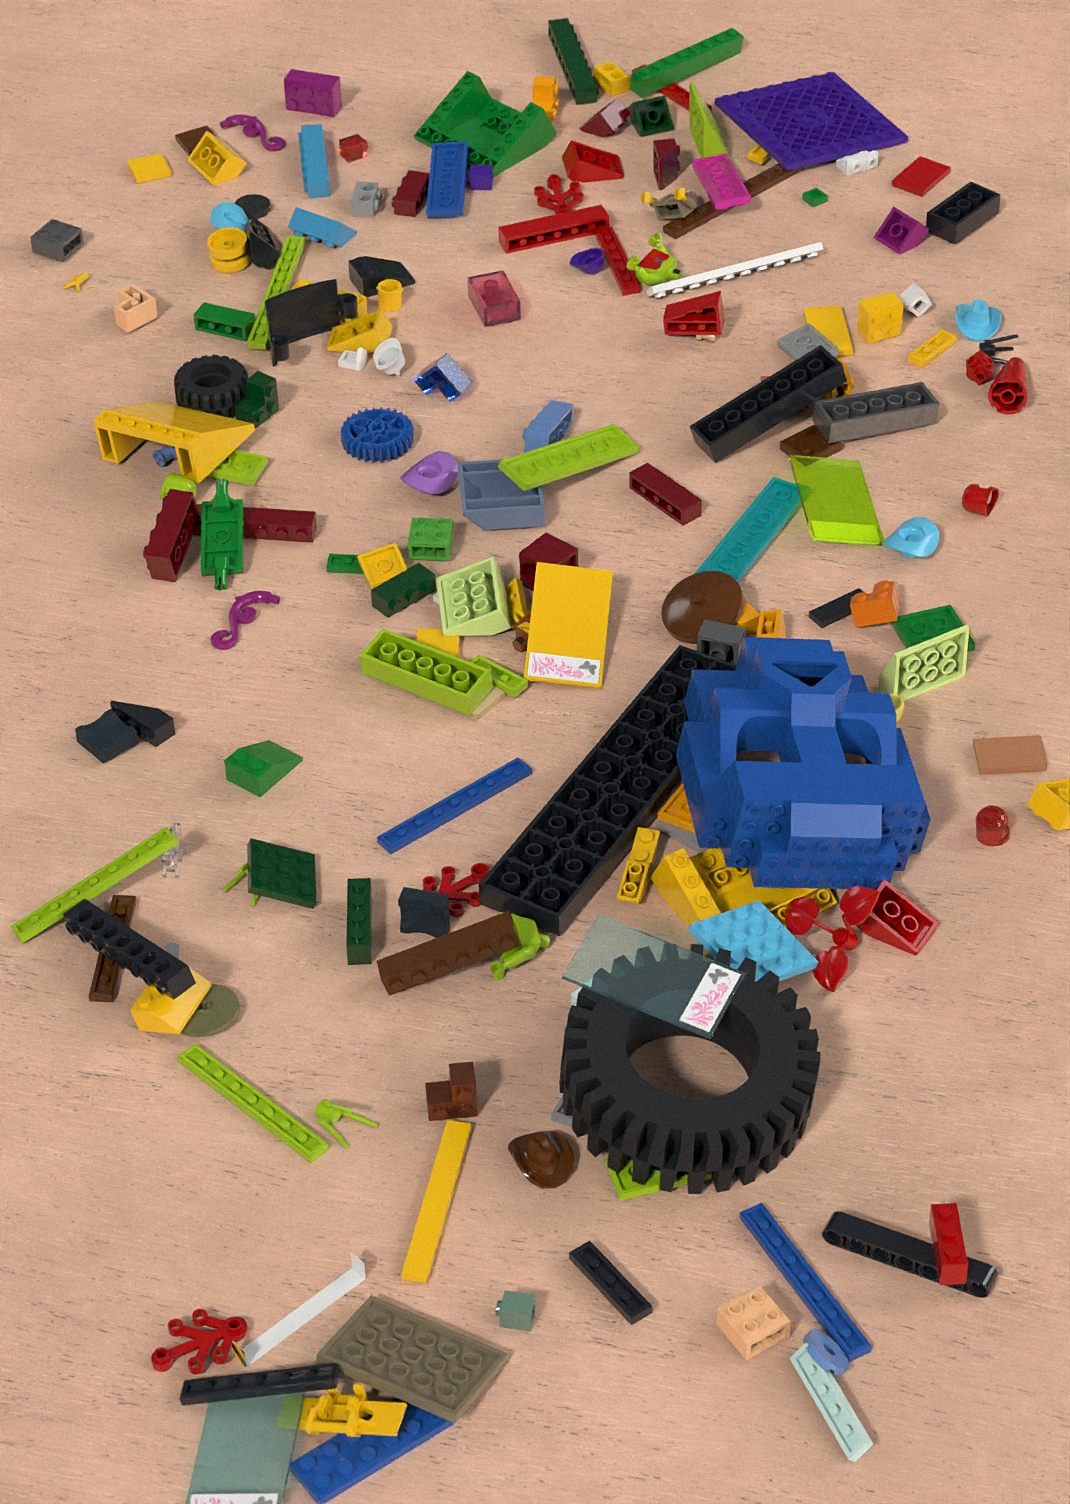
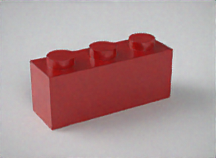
[929,1203,968,1285]

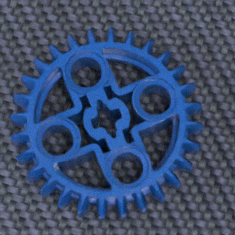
[341,407,414,463]

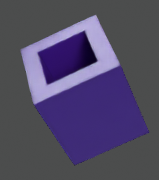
[467,165,493,190]

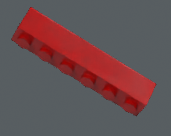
[498,204,609,254]

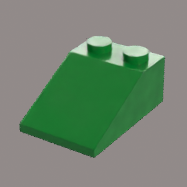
[224,740,303,797]

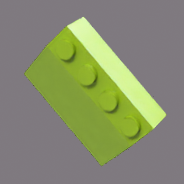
[689,82,727,158]

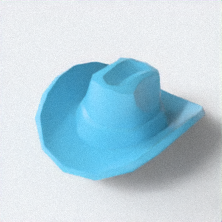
[210,202,249,235]
[955,299,1002,342]
[883,517,939,558]

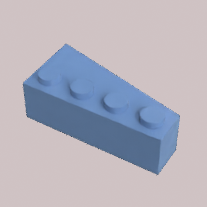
[523,400,574,453]

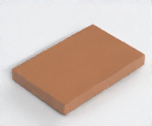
[973,735,1047,774]

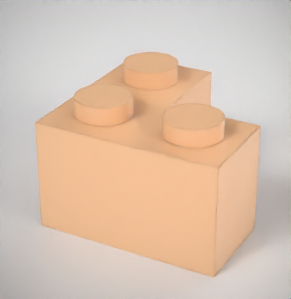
[114,283,158,332]

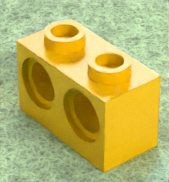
[594,61,631,97]

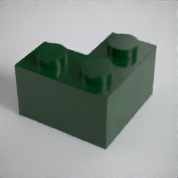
[235,371,279,429]

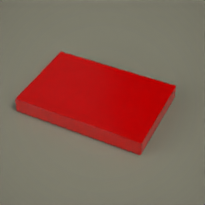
[891,156,951,197]

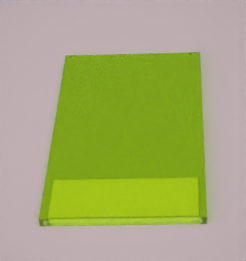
[789,455,884,546]

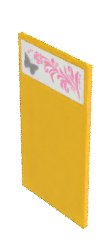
[524,562,613,689]

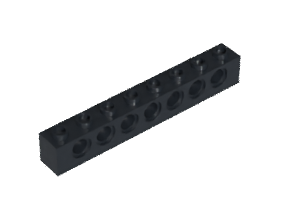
[63,898,196,1000]

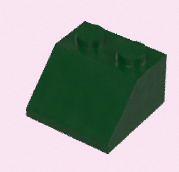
[627,95,674,137]

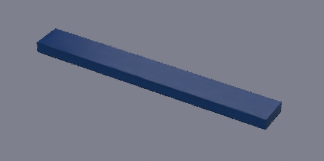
[377,757,532,854]
[740,1203,872,1362]

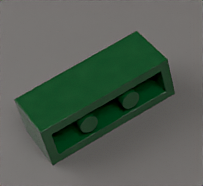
[371,563,436,618]

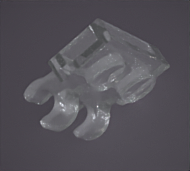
[161,823,184,878]

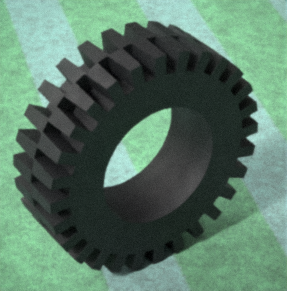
[559,944,821,1194]

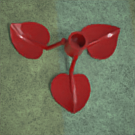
[785,886,880,992]

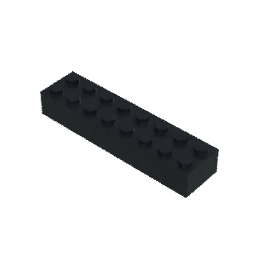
[689,345,847,463]

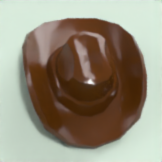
[508,1131,574,1189]

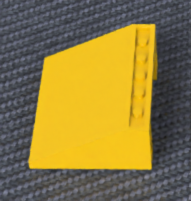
[93,401,255,484]
[651,848,837,929]

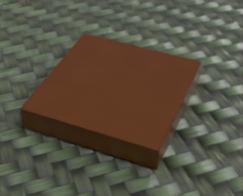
[175,125,217,156]

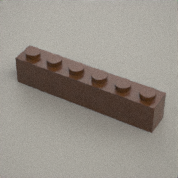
[377,911,522,995]

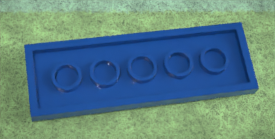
[426,141,468,218]
[289,1398,454,1504]

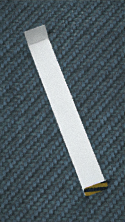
[231,1252,366,1368]

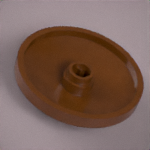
[661,571,745,644]

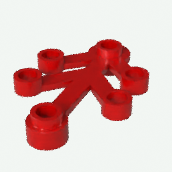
[534,174,584,214]
[423,863,489,917]
[151,1309,248,1375]

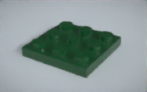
[247,838,317,909]

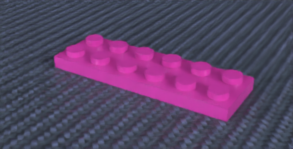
[691,153,751,210]

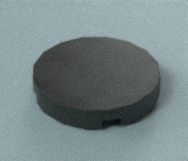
[235,194,271,220]

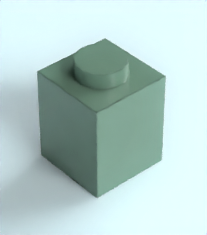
[496,1290,536,1332]

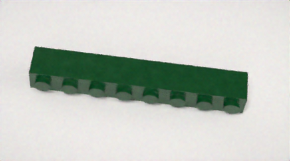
[548,18,599,105]

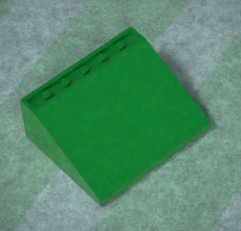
[414,71,557,177]

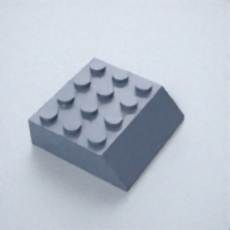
[458,459,545,530]

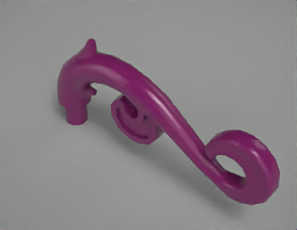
[220,114,285,151]
[210,591,280,650]

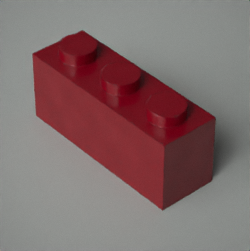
[391,170,429,217]

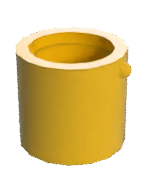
[376,279,403,312]

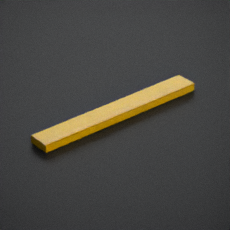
[401,1120,472,1284]

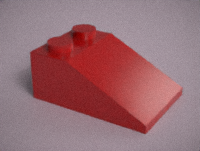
[562,140,624,183]
[855,879,939,956]

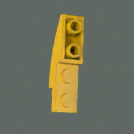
[616,827,661,904]

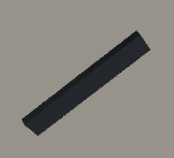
[179,1363,340,1406]

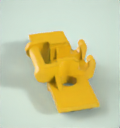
[276,1384,407,1437]

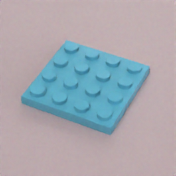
[688,901,819,982]

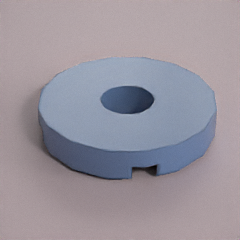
[803,1329,850,1376]

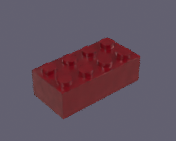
[143,489,200,582]

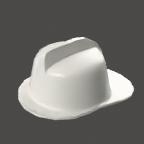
[374,338,406,376]

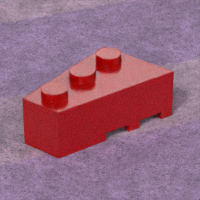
[663,291,725,335]

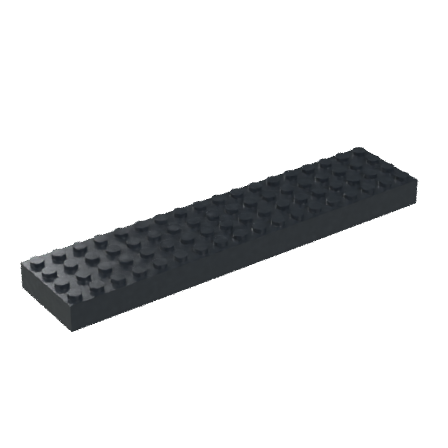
[479,645,737,937]

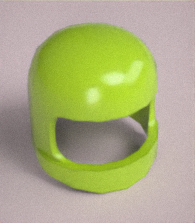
[160,472,197,500]

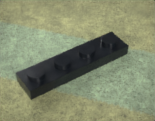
[569,1240,652,1325]

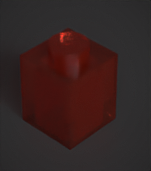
[339,134,368,163]

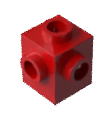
[966,349,994,385]

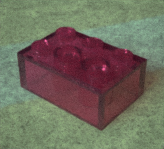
[467,270,521,327]

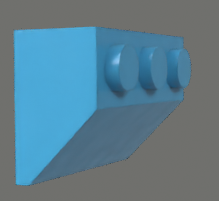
[288,207,357,248]

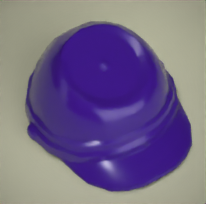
[570,248,604,274]

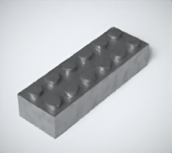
[812,382,939,443]

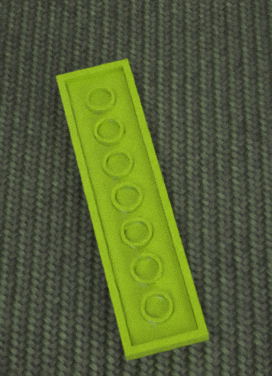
[498,424,640,491]

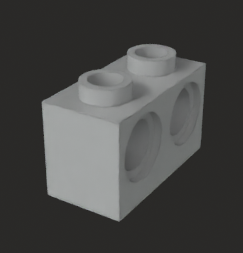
[351,181,382,218]

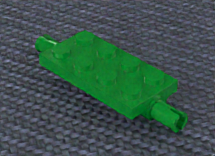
[201,479,244,590]

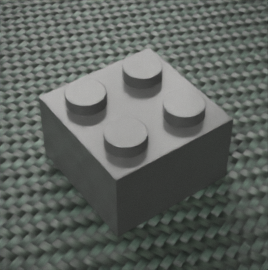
[697,620,746,665]

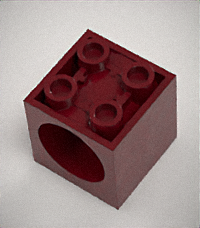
[519,532,579,592]

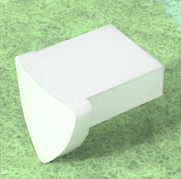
[338,347,368,371]

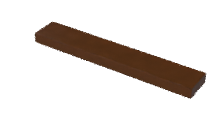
[89,895,137,1002]

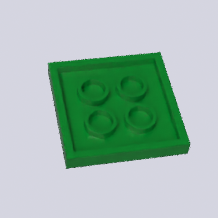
[891,604,975,652]

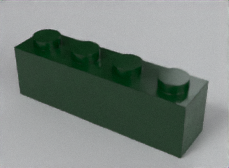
[346,878,372,965]

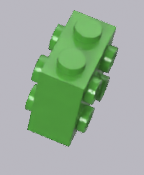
[408,517,454,561]

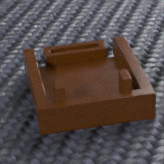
[780,425,842,468]

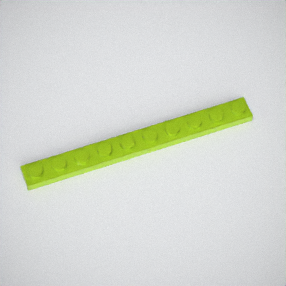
[247,236,306,350]

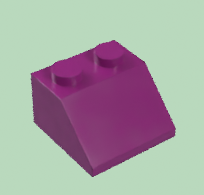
[873,206,929,255]

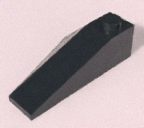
[246,218,280,269]

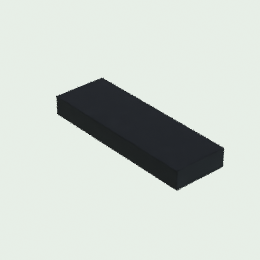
[809,588,863,628]

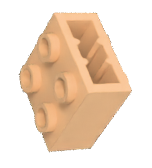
[716,1286,791,1361]

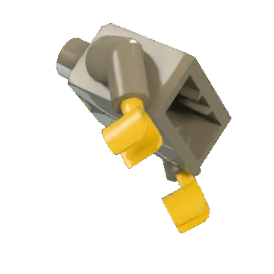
[640,188,697,220]

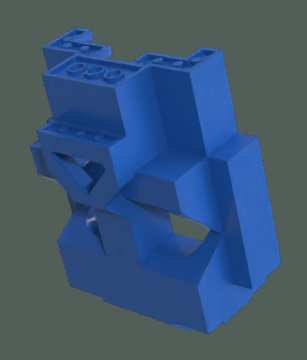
[676,637,931,889]

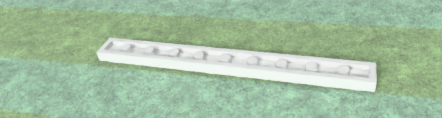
[646,242,823,299]

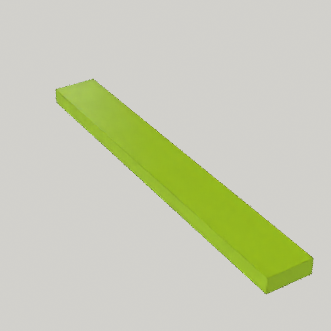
[10,827,179,943]
[178,1043,329,1163]

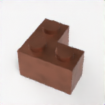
[425,1061,478,1121]

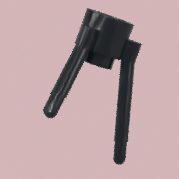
[979,334,1019,364]

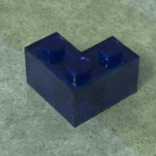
[413,353,472,402]

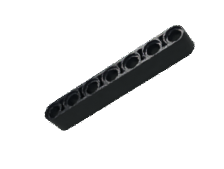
[822,1211,998,1298]

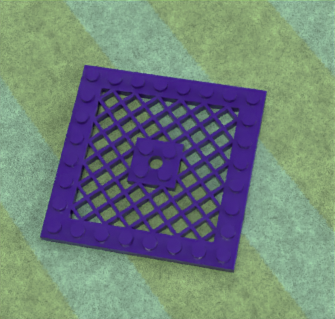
[714,72,908,171]

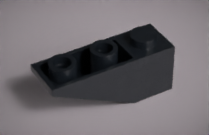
[110,701,175,747]

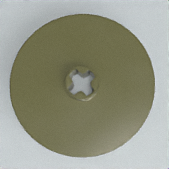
[180,984,240,1037]

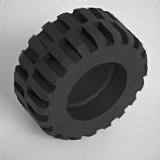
[174,355,248,418]

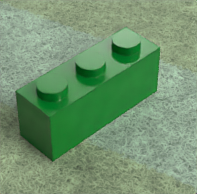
[194,302,255,342]

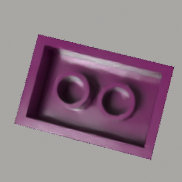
[284,69,342,117]

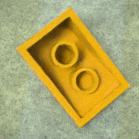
[326,309,393,353]
[1027,778,1070,831]

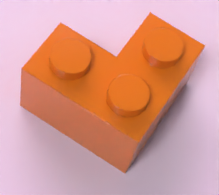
[850,580,900,628]

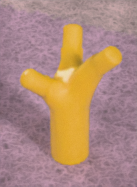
[63,272,90,292]

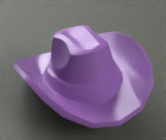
[400,451,458,494]

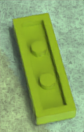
[469,654,528,698]

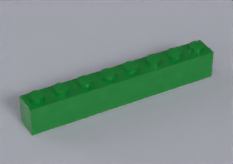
[630,28,744,98]

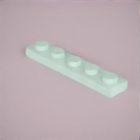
[790,1343,874,1462]

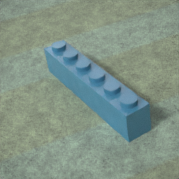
[298,124,330,198]

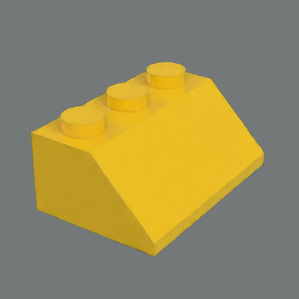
[187,131,246,185]
[130,968,212,1034]

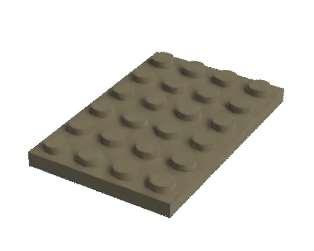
[316,1295,508,1423]

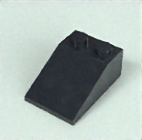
[348,256,415,298]

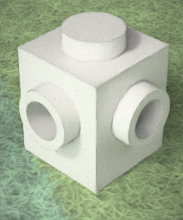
[900,283,932,317]

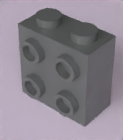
[30,219,84,262]

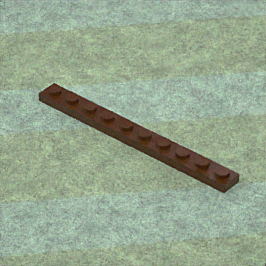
[663,163,804,239]

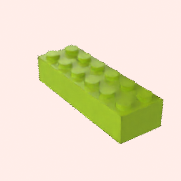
[359,628,493,716]

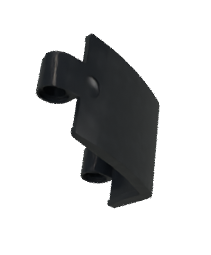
[265,279,358,367]

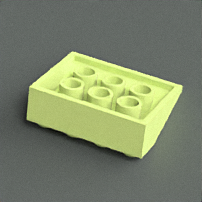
[436,556,511,636]
[879,625,969,701]

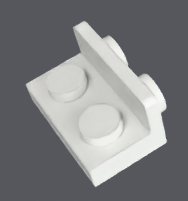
[836,150,878,176]

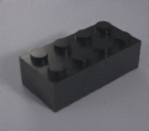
[926,182,1001,244]

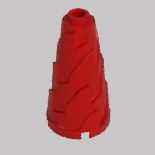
[988,357,1028,414]

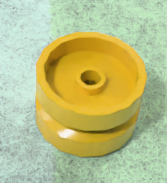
[207,227,251,273]

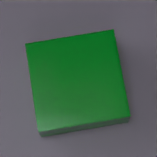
[802,187,828,207]

